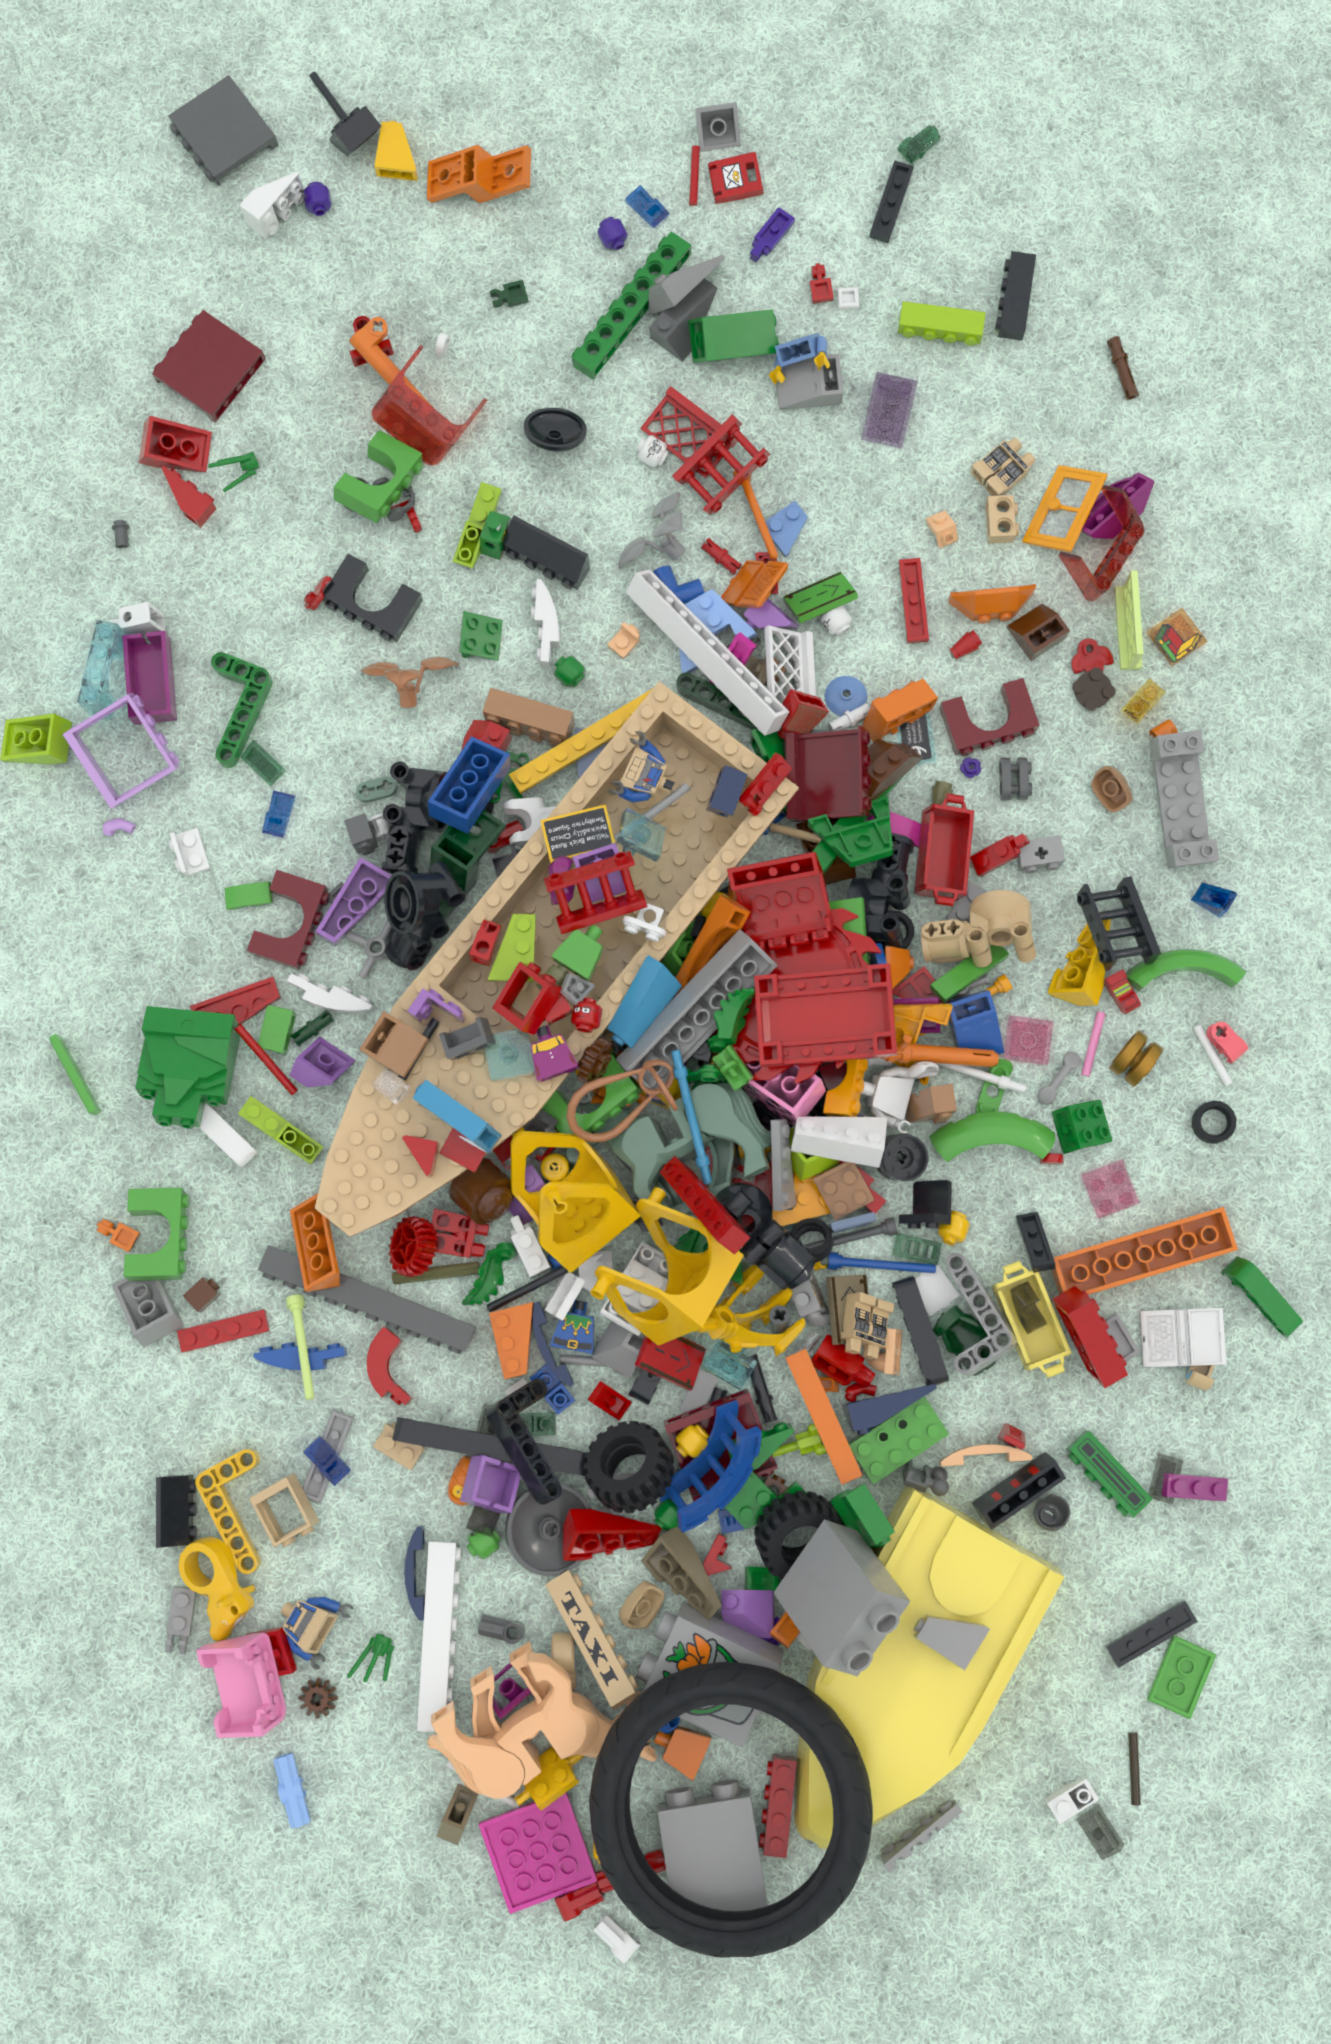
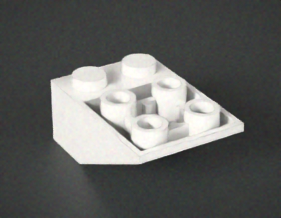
[239,172,304,239]

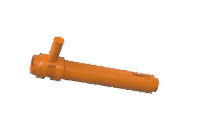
[881,1034,999,1067]

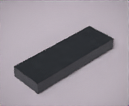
[1016,1211,1056,1273]

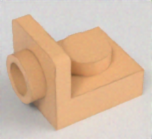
[607,622,640,660]

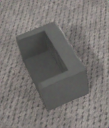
[439,1017,496,1060]

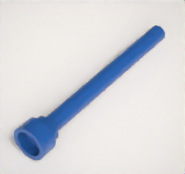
[828,1252,936,1273]

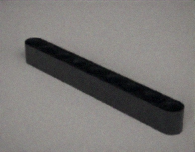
[392,1417,586,1476]

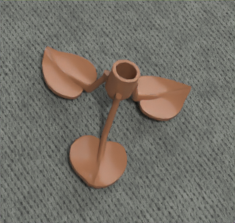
[361,657,459,708]

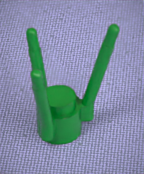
[208,452,259,492]
[347,1633,395,1682]

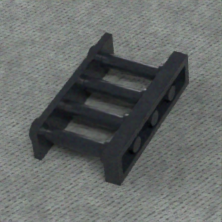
[1077,877,1161,971]

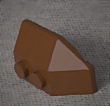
[868,739,923,801]

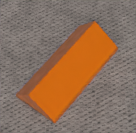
[290,1193,340,1292]

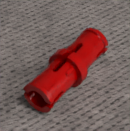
[701,538,742,575]

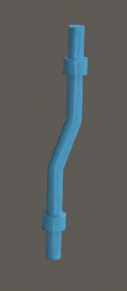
[671,1049,712,1184]

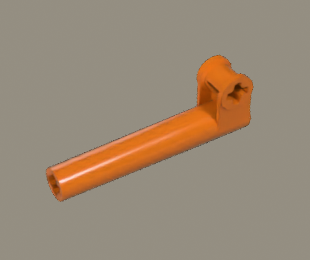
[349,317,435,420]

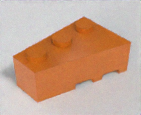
[862,679,938,742]
[489,1302,534,1379]

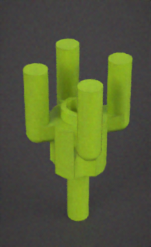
[773,1416,838,1457]

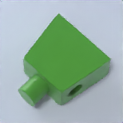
[551,925,603,982]

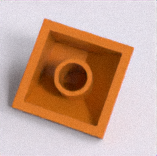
[883,946,914,990]

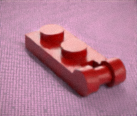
[739,753,793,816]

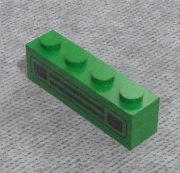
[1066,1430,1153,1518]

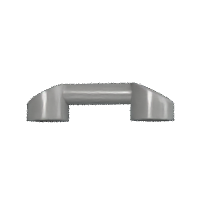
[1037,1051,1081,1105]

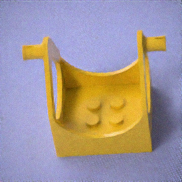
[511,1127,641,1273]
[590,1187,744,1346]

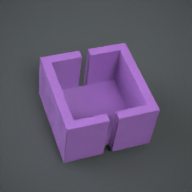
[460,1455,521,1514]

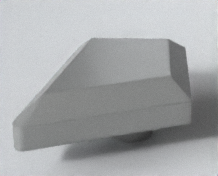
[560,973,595,1005]

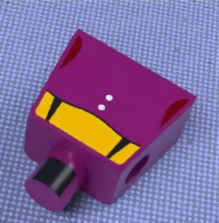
[531,1025,579,1083]

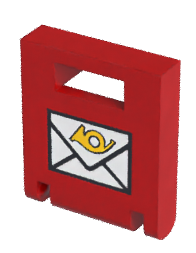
[708,151,764,204]

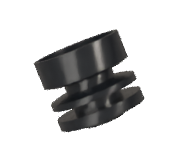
[876,1134,929,1182]

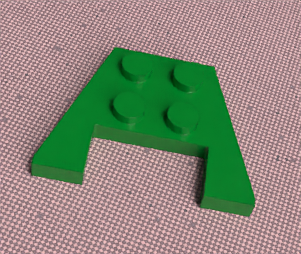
[808,796,893,868]
[725,1445,807,1529]

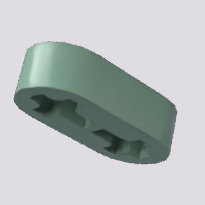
[356,776,397,803]

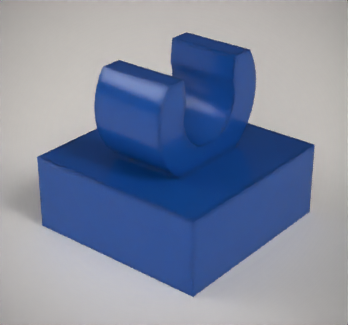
[718,1509,744,1534]

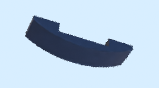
[533,1301,574,1387]
[404,1525,425,1621]

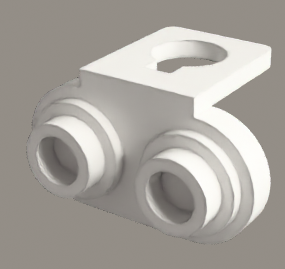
[622,903,667,942]

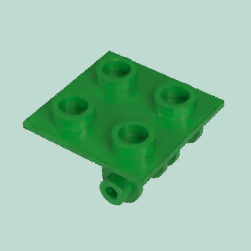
[459,611,503,661]

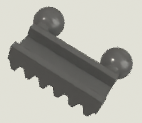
[903,1459,949,1496]

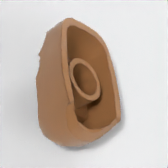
[1091,766,1133,812]

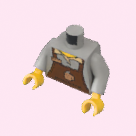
[791,1261,830,1326]

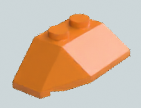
[948,584,1036,624]

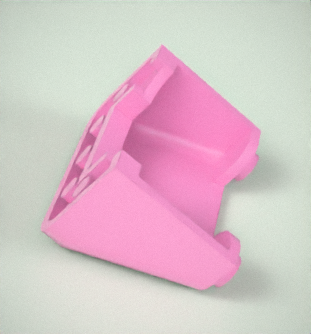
[196,1633,286,1738]

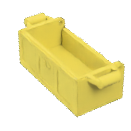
[991,1261,1072,1378]

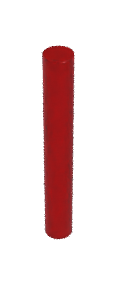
[689,145,700,206]

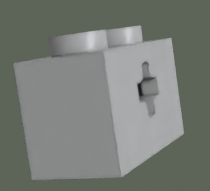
[1017,835,1065,874]

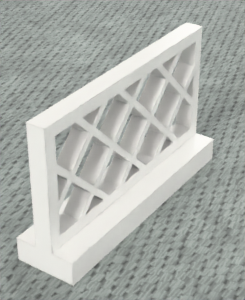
[764,625,816,702]

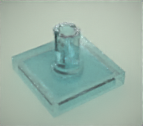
[617,807,666,862]
[485,1029,535,1081]
[702,1339,757,1391]

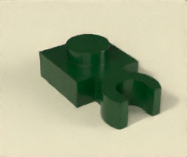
[490,280,528,308]

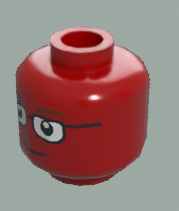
[571,998,603,1033]

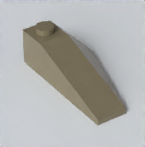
[641,1527,722,1620]

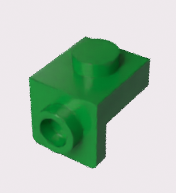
[744,1566,781,1591]

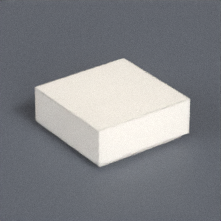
[837,287,860,310]

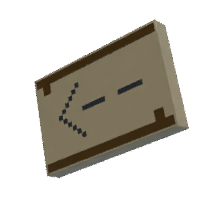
[826,1274,869,1345]

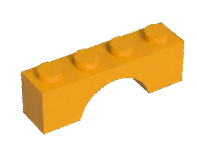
[823,1059,868,1117]

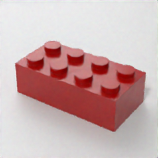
[1052,1286,1128,1388]

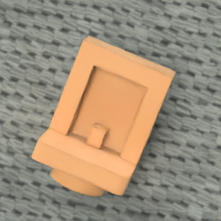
[926,510,958,548]

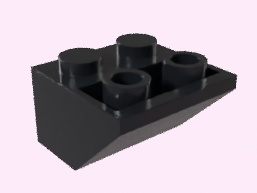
[329,105,381,156]

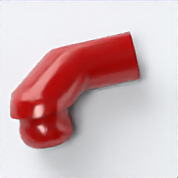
[845,1382,877,1402]

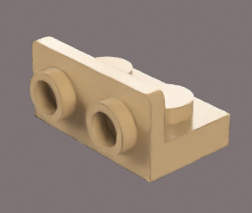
[373,1422,426,1470]

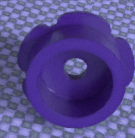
[960,757,981,778]

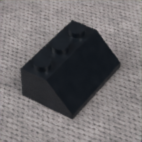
[156,1474,197,1548]

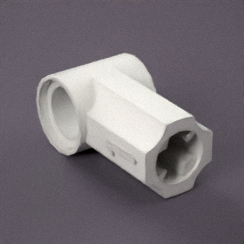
[593,1913,641,1964]

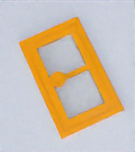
[1022,465,1108,553]

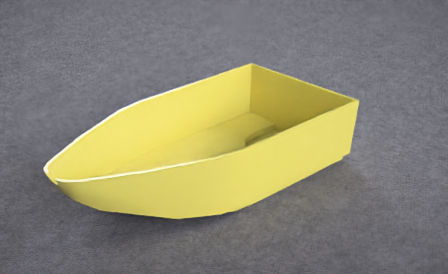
[794,1485,1064,1849]

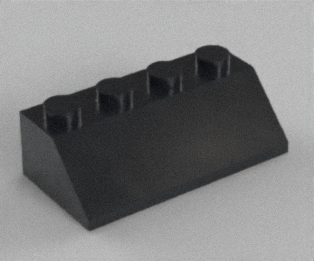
[503,515,590,590]

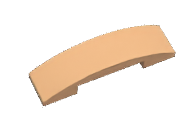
[939,1444,1032,1466]

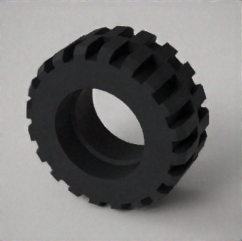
[583,1421,675,1514]
[754,1491,843,1580]

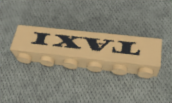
[545,1570,639,1710]

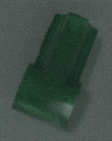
[898,125,941,166]

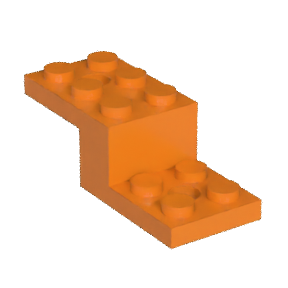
[427,145,531,203]

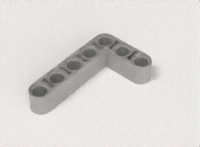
[946,1253,1017,1376]

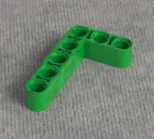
[211,652,273,768]

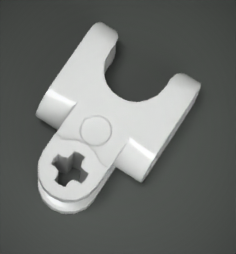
[503,797,556,847]

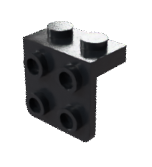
[899,1180,952,1229]

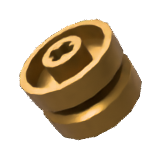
[1109,1030,1164,1087]

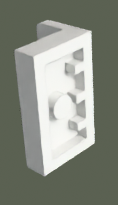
[168,828,211,877]

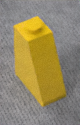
[375,121,418,181]

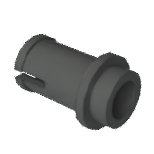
[112,520,129,548]

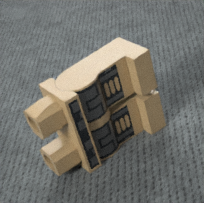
[970,437,1036,496]
[840,1292,894,1360]

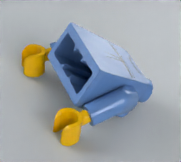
[769,333,830,385]

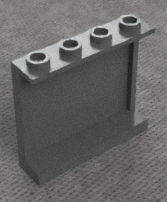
[168,75,279,186]

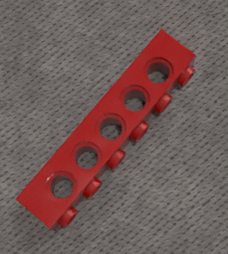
[660,1156,750,1255]

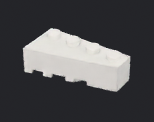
[790,1117,887,1168]

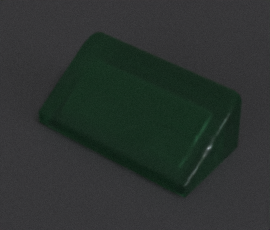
[240,740,286,786]

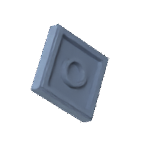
[828,1212,876,1234]

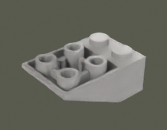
[777,354,843,410]

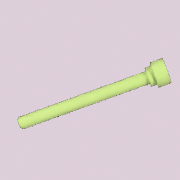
[286,1294,315,1400]

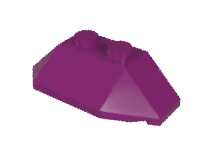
[1081,472,1154,539]

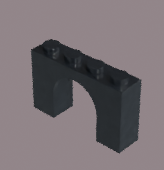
[323,553,423,642]

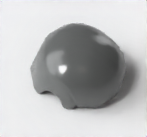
[1033,1494,1071,1532]

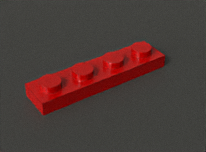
[898,558,929,644]
[177,1309,270,1353]

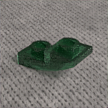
[511,1412,556,1436]

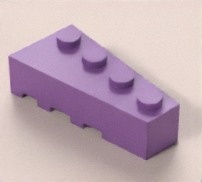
[315,857,391,946]

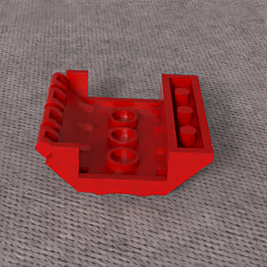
[727,852,833,952]

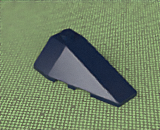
[842,1384,937,1435]

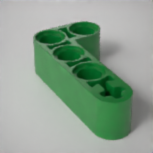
[1221,1256,1303,1338]

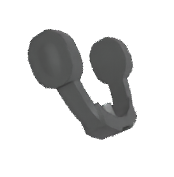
[373,477,415,522]

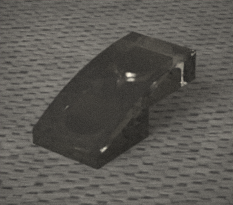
[1010,1281,1048,1334]

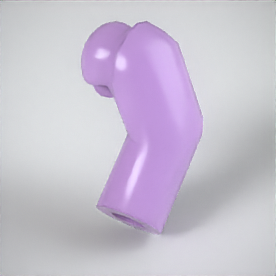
[103,818,136,836]

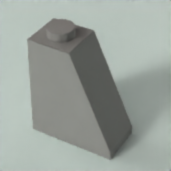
[913,1615,990,1670]

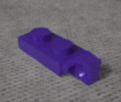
[750,207,795,263]

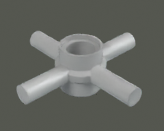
[346,919,392,980]

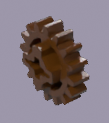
[577,1037,613,1084]

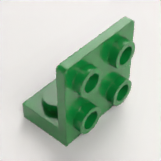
[1052,1099,1112,1154]

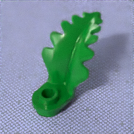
[707,988,755,1053]
[462,1242,516,1305]

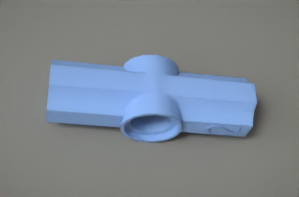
[273,1752,311,1828]

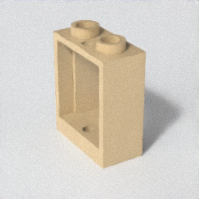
[249,1473,320,1547]

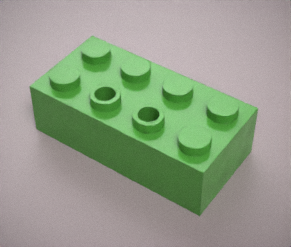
[848,1396,949,1485]

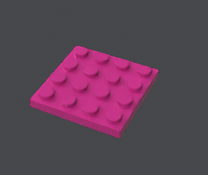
[478,1792,597,1914]

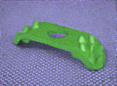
[975,1059,1013,1113]

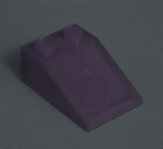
[861,372,918,449]

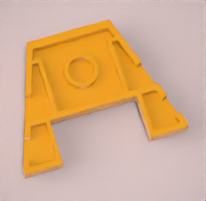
[891,1004,953,1085]
[770,1148,835,1227]

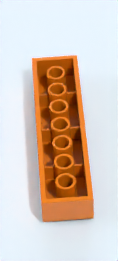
[1052,1207,1238,1295]

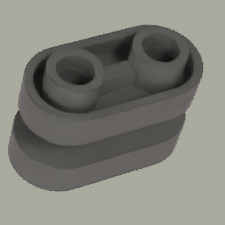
[999,757,1032,800]

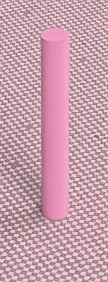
[1081,1011,1105,1077]

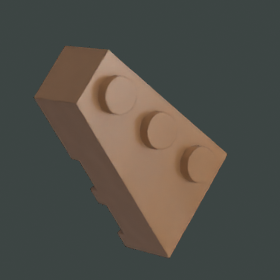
[905,1084,957,1124]

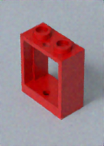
[492,962,562,1035]

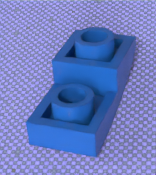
[529,1364,575,1415]

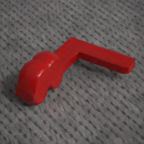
[390,500,422,533]

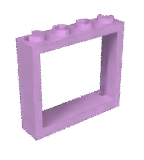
[63,693,180,809]

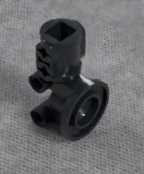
[381,761,447,874]
[847,833,914,948]
[384,862,466,970]
[715,1183,816,1290]

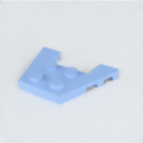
[679,589,758,673]

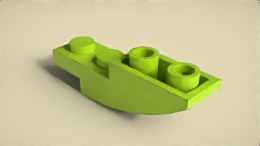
[452,482,502,569]
[238,1096,324,1165]

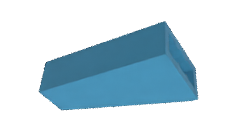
[607,955,682,1049]
[413,1080,502,1153]

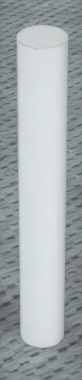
[1193,1024,1233,1086]

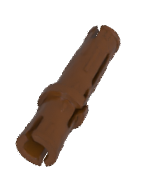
[1107,336,1139,400]

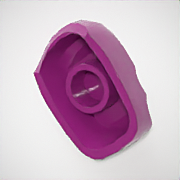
[548,856,575,905]

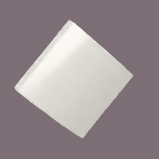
[543,1271,586,1321]

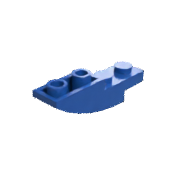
[253,1342,348,1370]

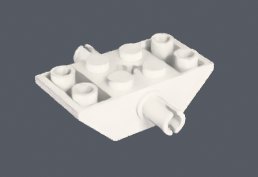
[599,1241,668,1336]

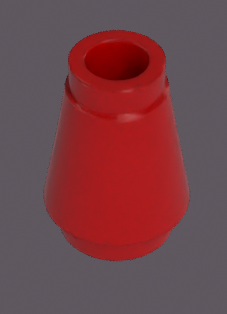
[949,630,982,660]

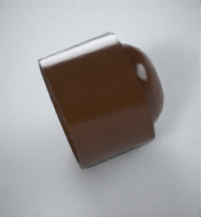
[449,1158,514,1225]

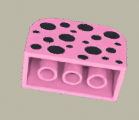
[741,1062,826,1126]

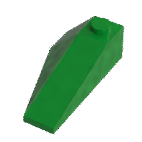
[750,728,787,818]

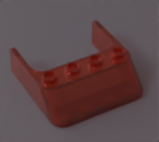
[371,344,488,465]
[1058,485,1145,602]

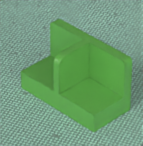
[258,1005,296,1056]

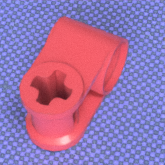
[1206,1022,1249,1064]

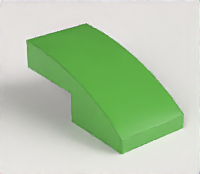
[224,882,273,910]

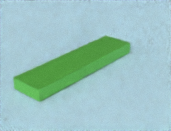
[930,945,1009,1003]
[49,1034,102,1115]

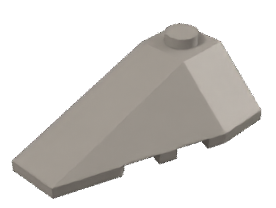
[649,255,725,315]

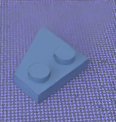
[765,501,808,558]

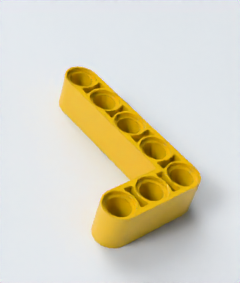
[195,1449,261,1574]

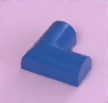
[653,565,705,604]

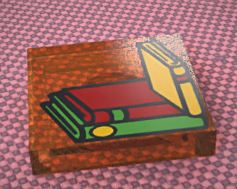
[1147,608,1208,666]

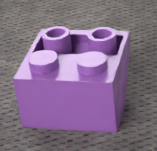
[573,843,626,903]

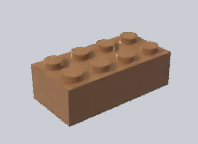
[482,688,575,747]

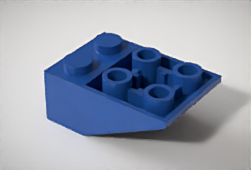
[943,990,1005,1055]

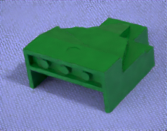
[135,1006,240,1129]

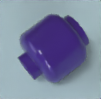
[303,182,332,216]
[597,217,628,251]

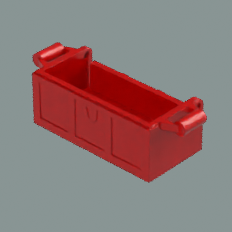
[914,793,975,907]

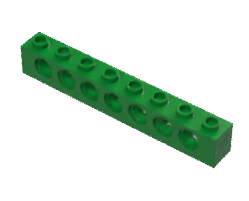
[572,231,691,380]

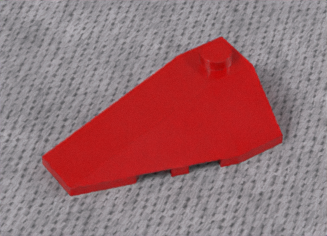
[563,1508,661,1561]

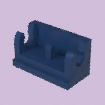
[706,765,748,817]

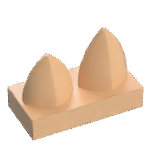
[867,1328,903,1375]

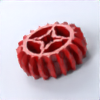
[388,1216,438,1277]

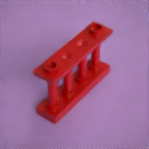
[672,414,771,515]
[544,851,648,935]

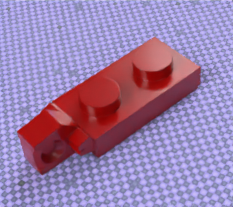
[970,833,1030,877]

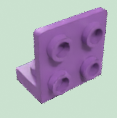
[408,988,466,1023]

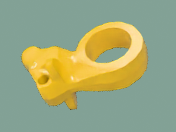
[178,1536,256,1641]

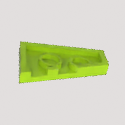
[488,914,536,983]

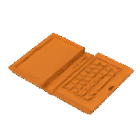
[721,560,789,609]

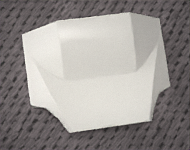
[579,1251,613,1297]

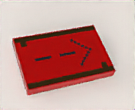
[635,1336,706,1391]

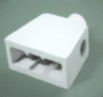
[110,602,165,636]

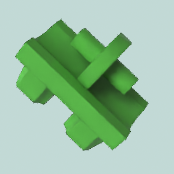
[712,1045,754,1091]

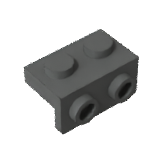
[523,1109,559,1161]

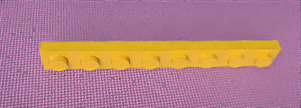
[509,688,653,794]

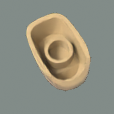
[619,1581,664,1629]

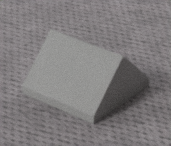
[695,102,741,152]

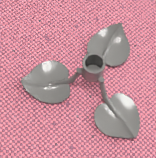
[619,491,685,569]

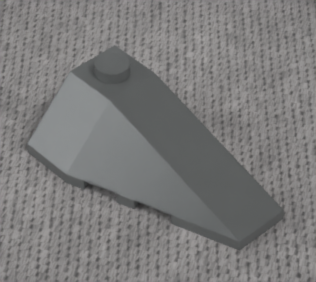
[649,278,718,362]

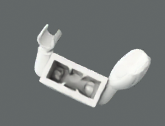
[861,1061,939,1134]

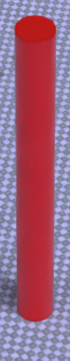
[234,1023,298,1095]

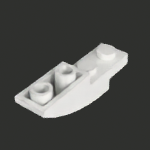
[531,579,560,668]
[287,973,375,1014]

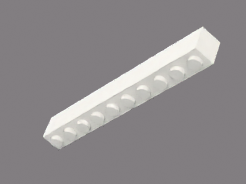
[626,569,789,736]

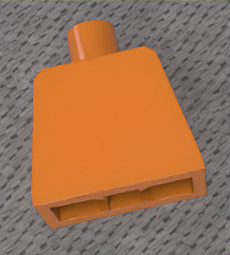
[654,1726,712,1780]

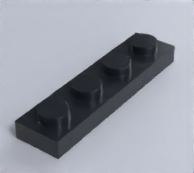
[869,160,914,243]
[1105,1600,1198,1668]

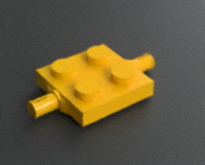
[514,1746,584,1811]

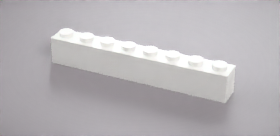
[417,1541,462,1732]

